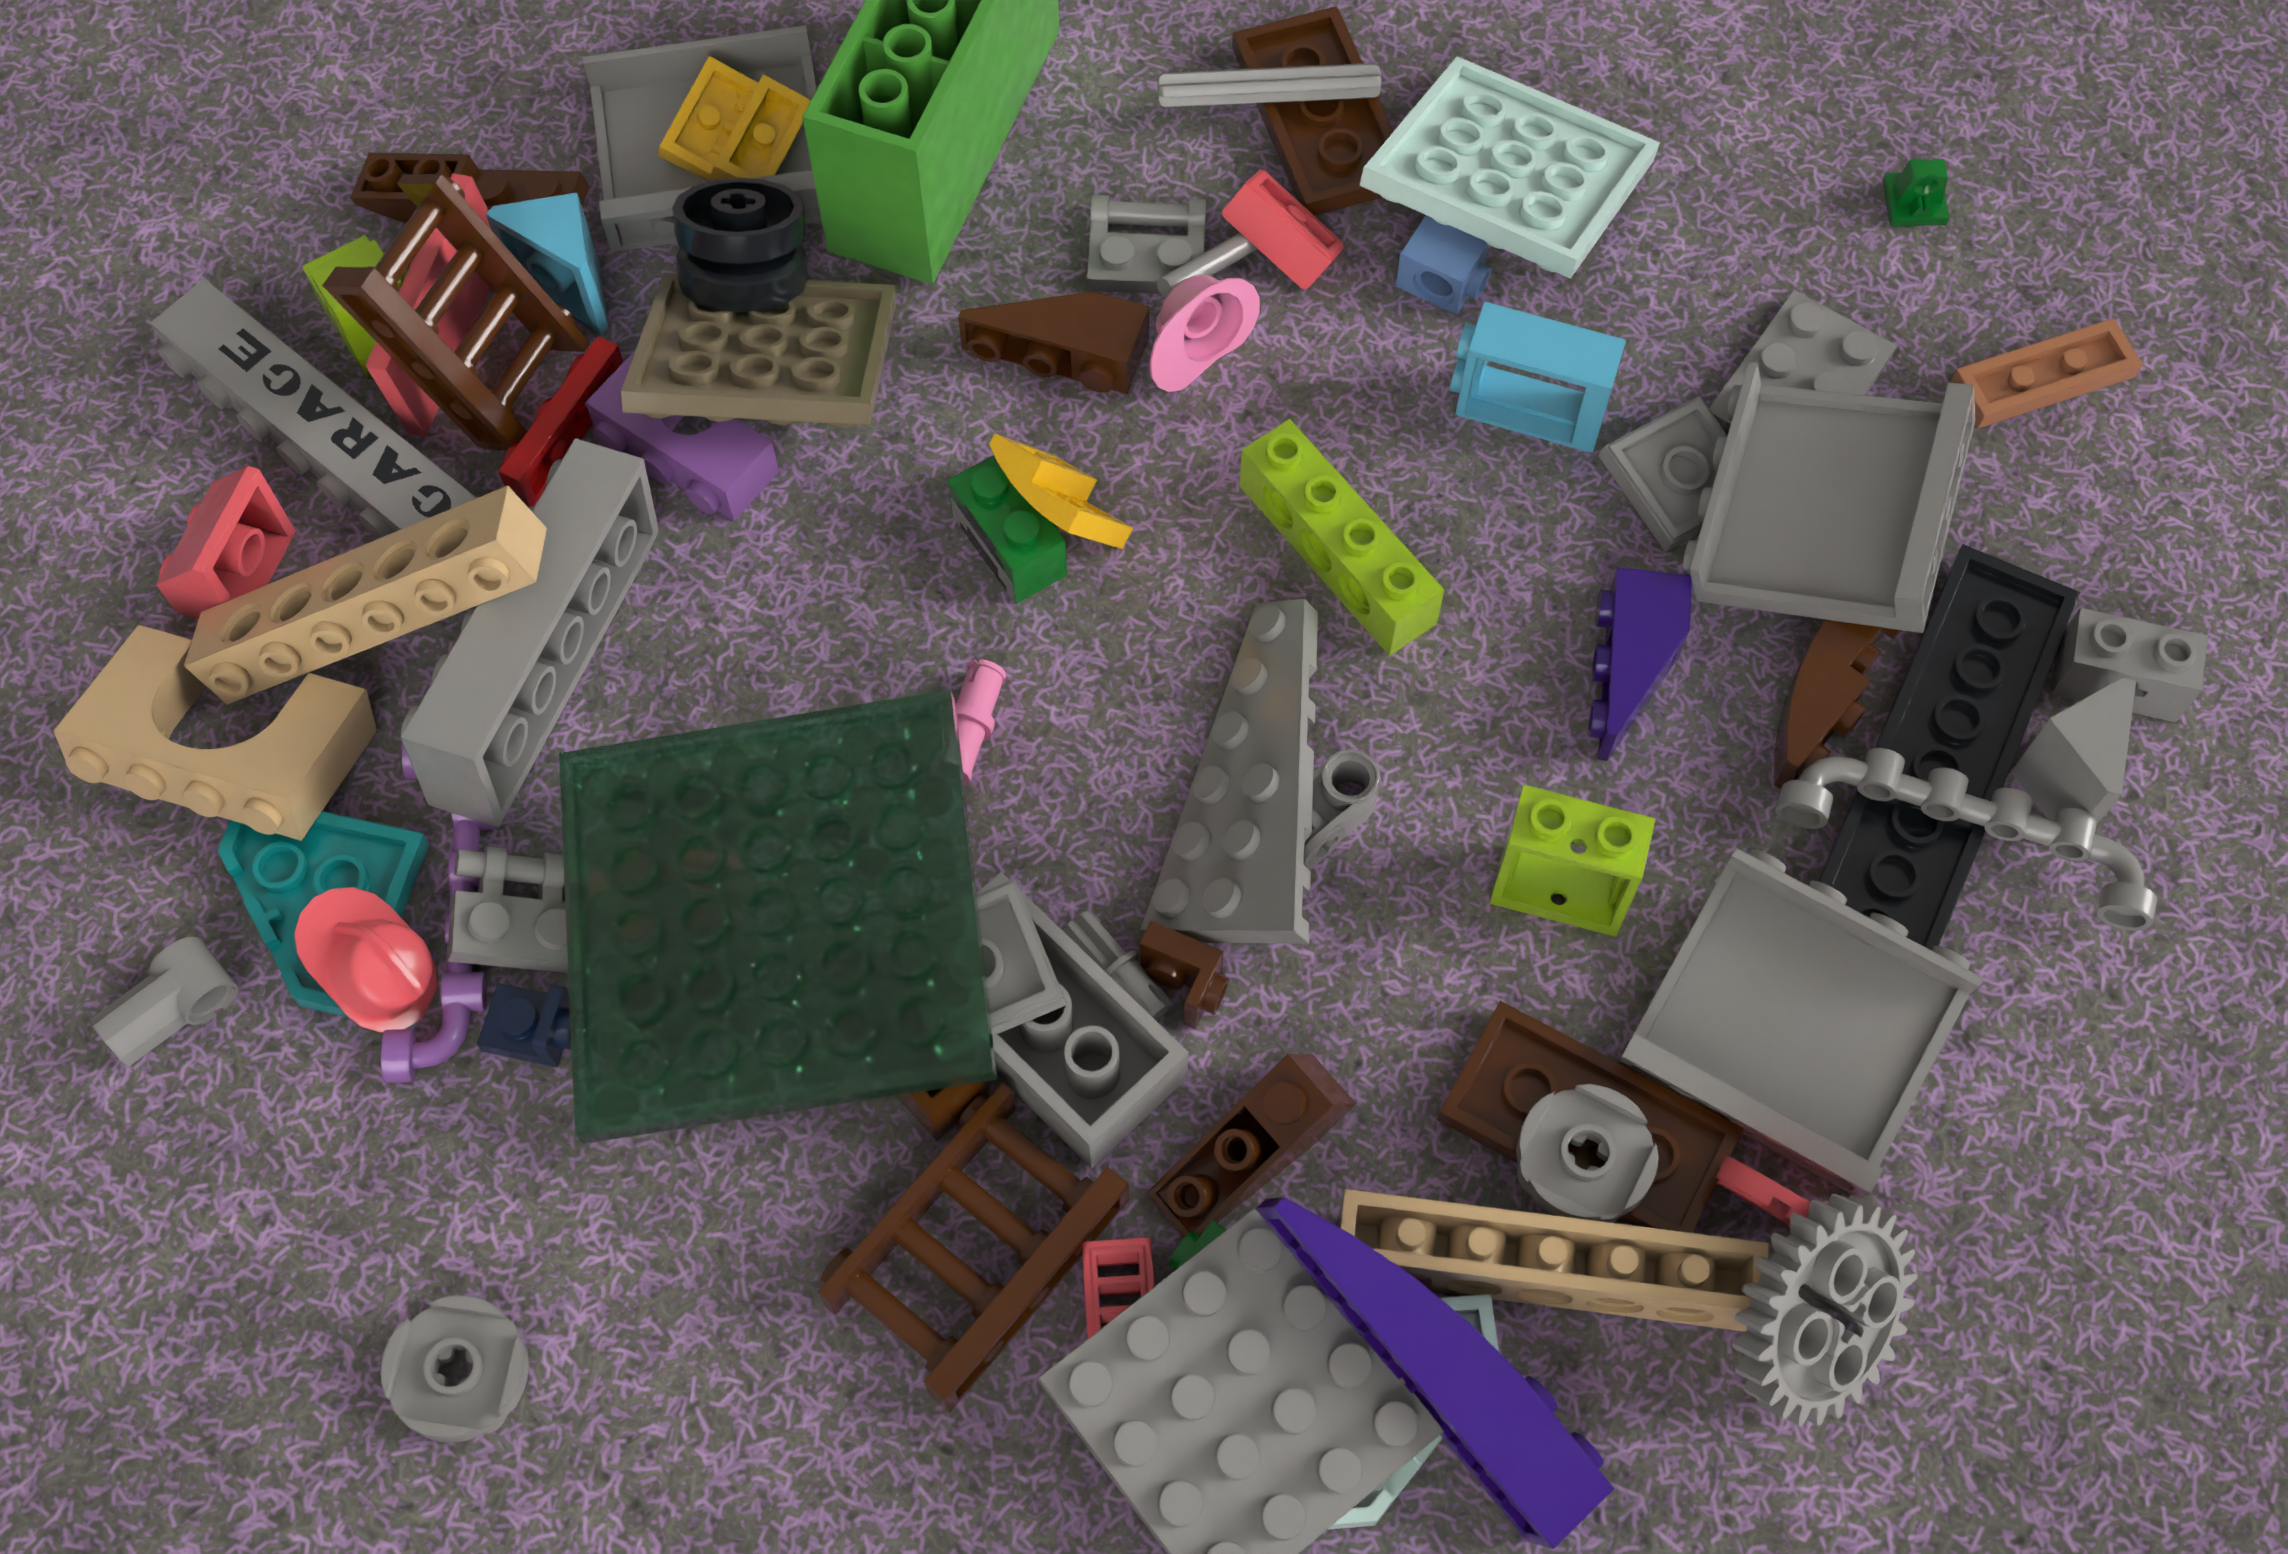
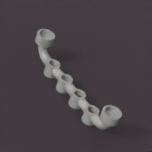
[1775,748,2157,931]

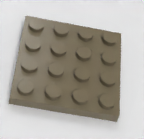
[621,273,896,428]

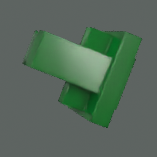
[1882,158,1950,226]

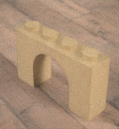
[54,625,377,841]

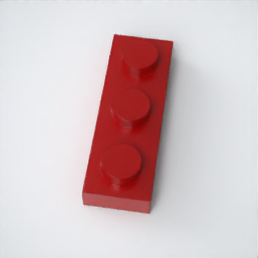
[498,336,623,508]

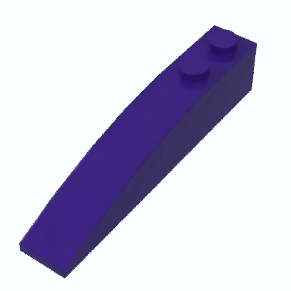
[1255,1197,1615,1549]

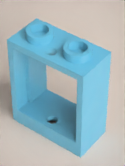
[1449,301,1626,453]

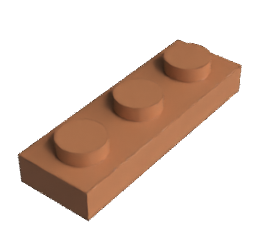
[1950,318,2143,429]

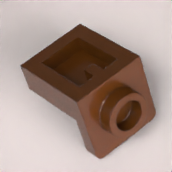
[1140,921,1229,1029]

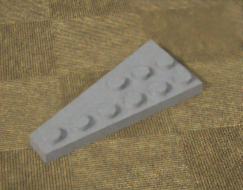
[1140,599,1318,944]

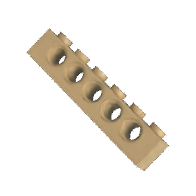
[184,485,547,705]
[1338,1189,1769,1332]

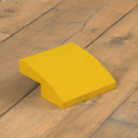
[657,56,811,181]
[989,433,1133,549]

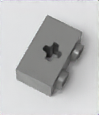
[2051,608,2208,722]

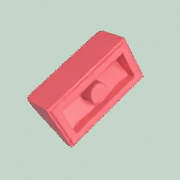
[1222,169,1345,290]

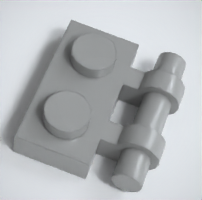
[447,846,591,973]

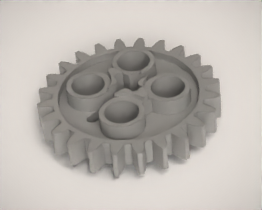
[1733,1194,1917,1426]

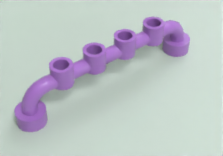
[381,742,495,1083]

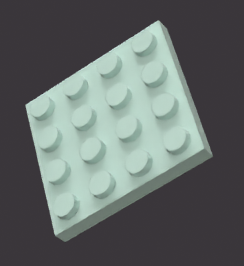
[1359,56,1660,279]

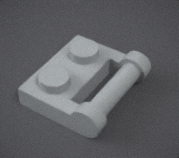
[1087,195,1206,293]

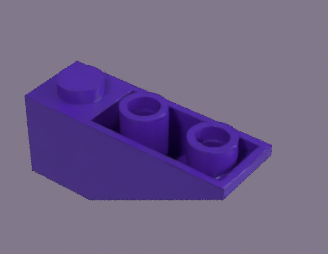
[1588,567,1692,761]

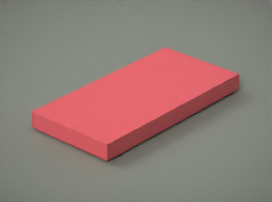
[365,174,491,437]

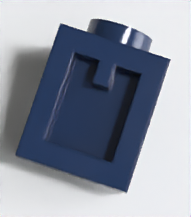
[477,983,582,1068]

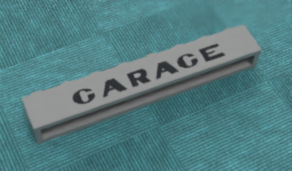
[150,279,476,612]

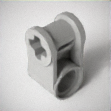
[1303,749,1380,869]

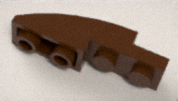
[350,152,590,223]
[1774,619,1902,790]

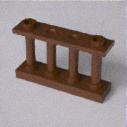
[322,174,590,451]
[818,1082,1129,1413]

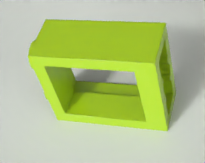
[1489,784,1656,937]

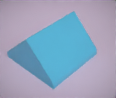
[485,192,609,336]

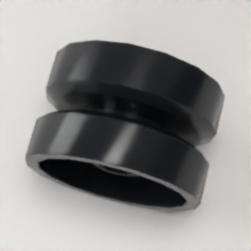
[672,178,808,312]

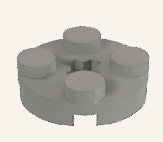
[1516,1084,1659,1223]
[381,1295,529,1442]

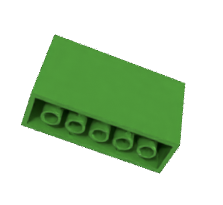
[802,0,1060,285]

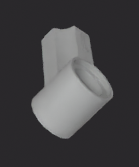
[90,937,239,1067]

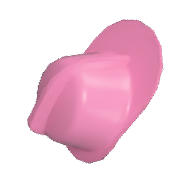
[1150,275,1260,392]

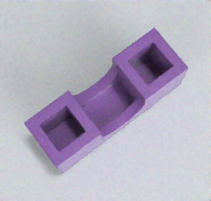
[585,353,779,521]

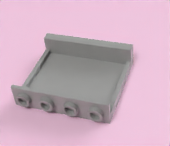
[583,25,821,252]
[1683,362,1976,633]
[1618,848,1984,1198]

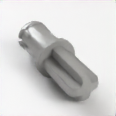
[1063,911,1174,1021]

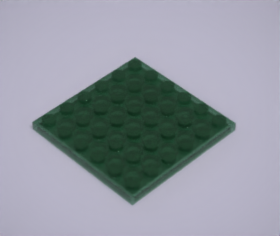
[559,689,997,1144]

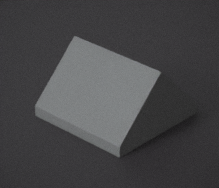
[2011,677,2136,825]

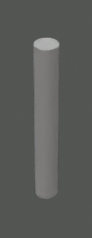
[1157,233,1257,298]

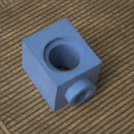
[1396,215,1492,315]

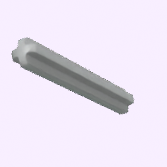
[1158,63,1381,108]

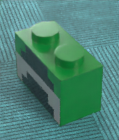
[948,455,1067,604]

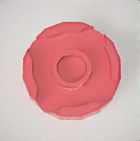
[1715,1155,1811,1227]

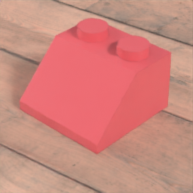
[156,466,296,620]

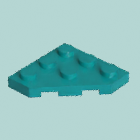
[217,811,430,1017]

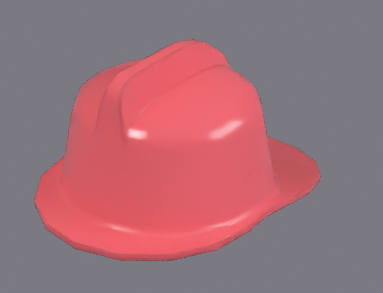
[294,887,438,1033]

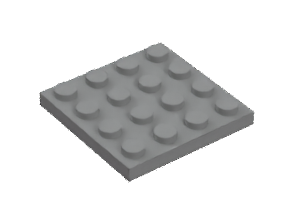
[1038,1208,1444,1554]

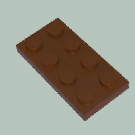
[1232,6,1394,215]
[1437,1001,1744,1233]

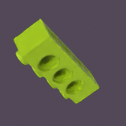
[1239,419,1444,656]

